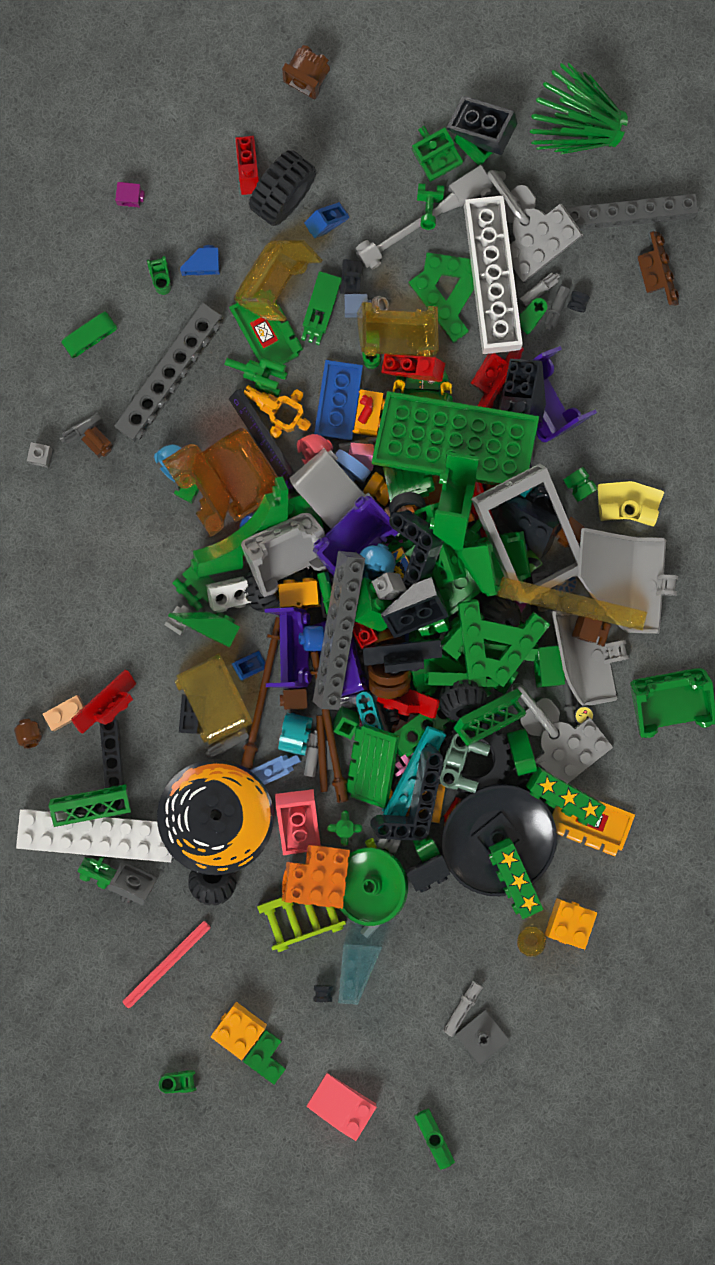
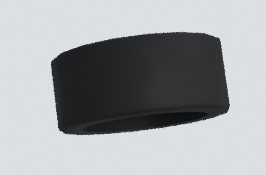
[389,492,427,520]

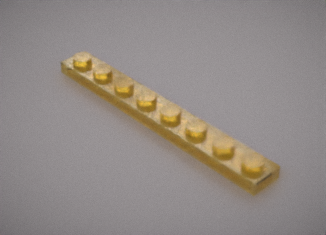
[497,577,647,630]

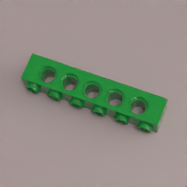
[394,677,494,757]

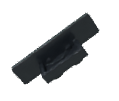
[363,639,442,673]

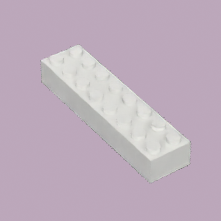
[464,196,522,354]
[16,809,173,862]

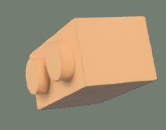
[43,695,85,731]

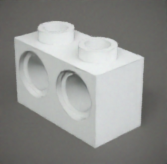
[206,576,251,612]

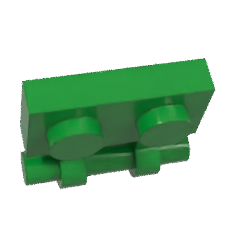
[172,566,215,611]

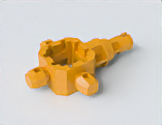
[244,385,311,439]

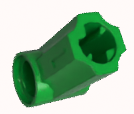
[413,835,440,863]

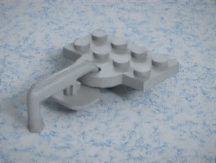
[487,170,584,282]
[511,683,613,783]

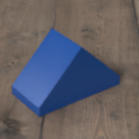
[232,651,265,682]

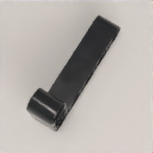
[389,510,444,600]
[69,718,125,814]
[370,745,443,841]

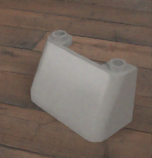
[290,448,376,529]
[241,513,327,597]

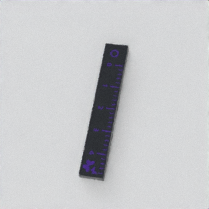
[229,388,296,494]

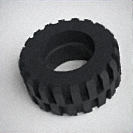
[249,150,316,226]
[440,722,512,794]

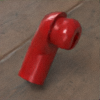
[357,395,373,424]

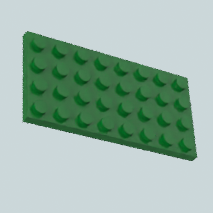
[372,391,539,486]

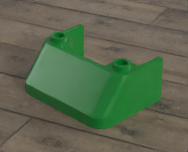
[430,452,479,551]

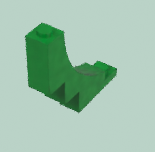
[190,476,288,577]

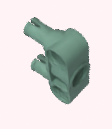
[440,733,491,793]

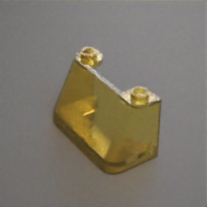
[357,302,439,357]
[174,654,252,745]

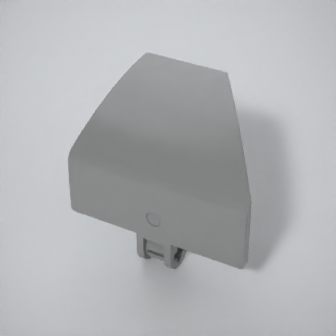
[578,528,678,634]
[552,607,630,706]

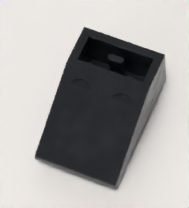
[499,359,546,423]

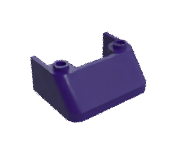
[533,346,597,442]
[265,607,312,688]

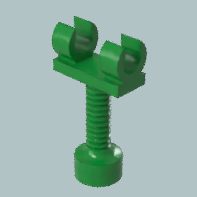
[417,183,444,230]

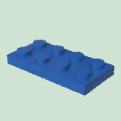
[314,360,363,441]

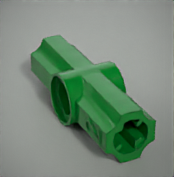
[414,1108,455,1170]

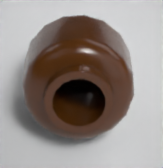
[14,719,42,749]

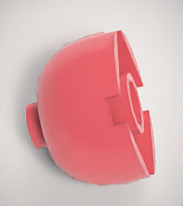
[297,434,333,465]

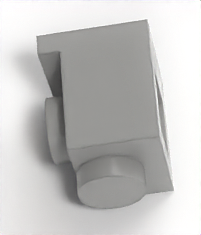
[164,605,192,636]

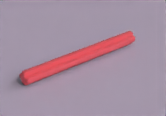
[123,921,211,1008]

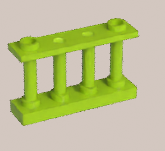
[257,897,346,952]

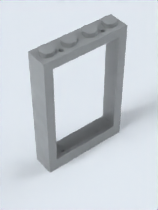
[471,464,580,604]

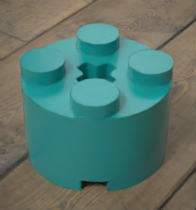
[278,713,313,756]

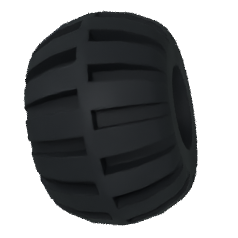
[244,570,283,612]
[479,594,521,627]
[439,680,487,721]
[188,870,237,906]

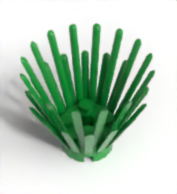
[530,63,628,155]

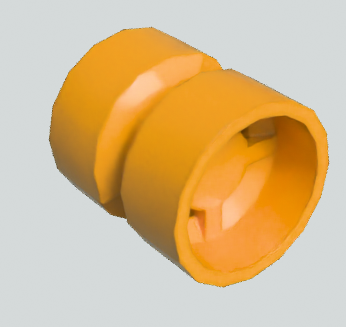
[363,472,390,507]

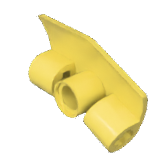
[598,481,664,527]

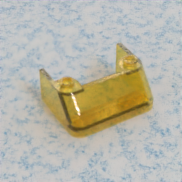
[234,240,323,321]

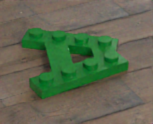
[408,253,474,344]
[458,599,550,687]

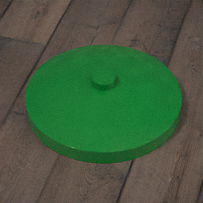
[340,847,408,926]

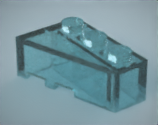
[338,942,382,1005]

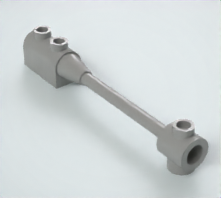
[356,165,493,270]

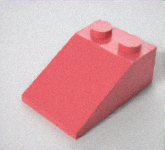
[275,789,321,855]
[306,1073,377,1141]

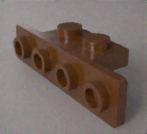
[637,231,679,306]

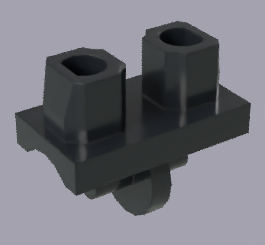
[340,259,362,294]

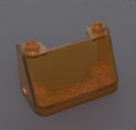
[194,428,277,522]
[162,444,230,537]

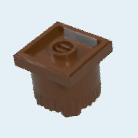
[282,45,330,100]

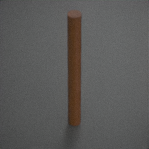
[316,715,328,792]

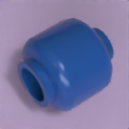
[299,626,325,651]

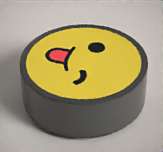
[574,706,594,724]

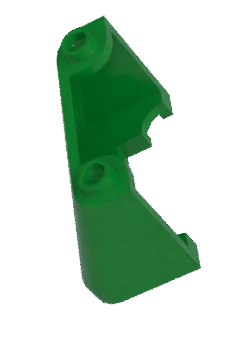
[457,531,531,596]
[630,668,715,738]

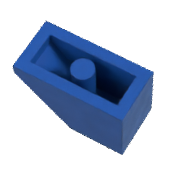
[304,202,350,238]
[180,245,220,276]

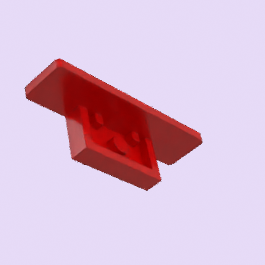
[470,347,524,408]
[71,670,136,734]
[377,689,440,718]

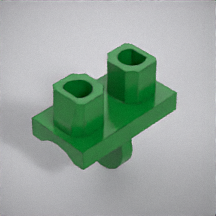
[77,856,117,889]

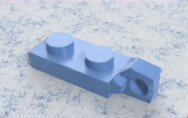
[250,754,301,785]

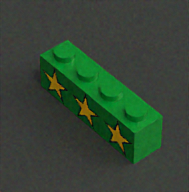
[526,766,606,827]
[488,837,544,919]

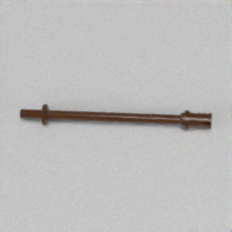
[241,617,280,769]
[310,651,349,803]

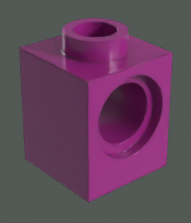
[115,182,145,208]

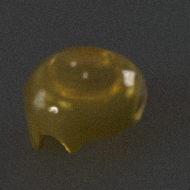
[517,927,546,957]

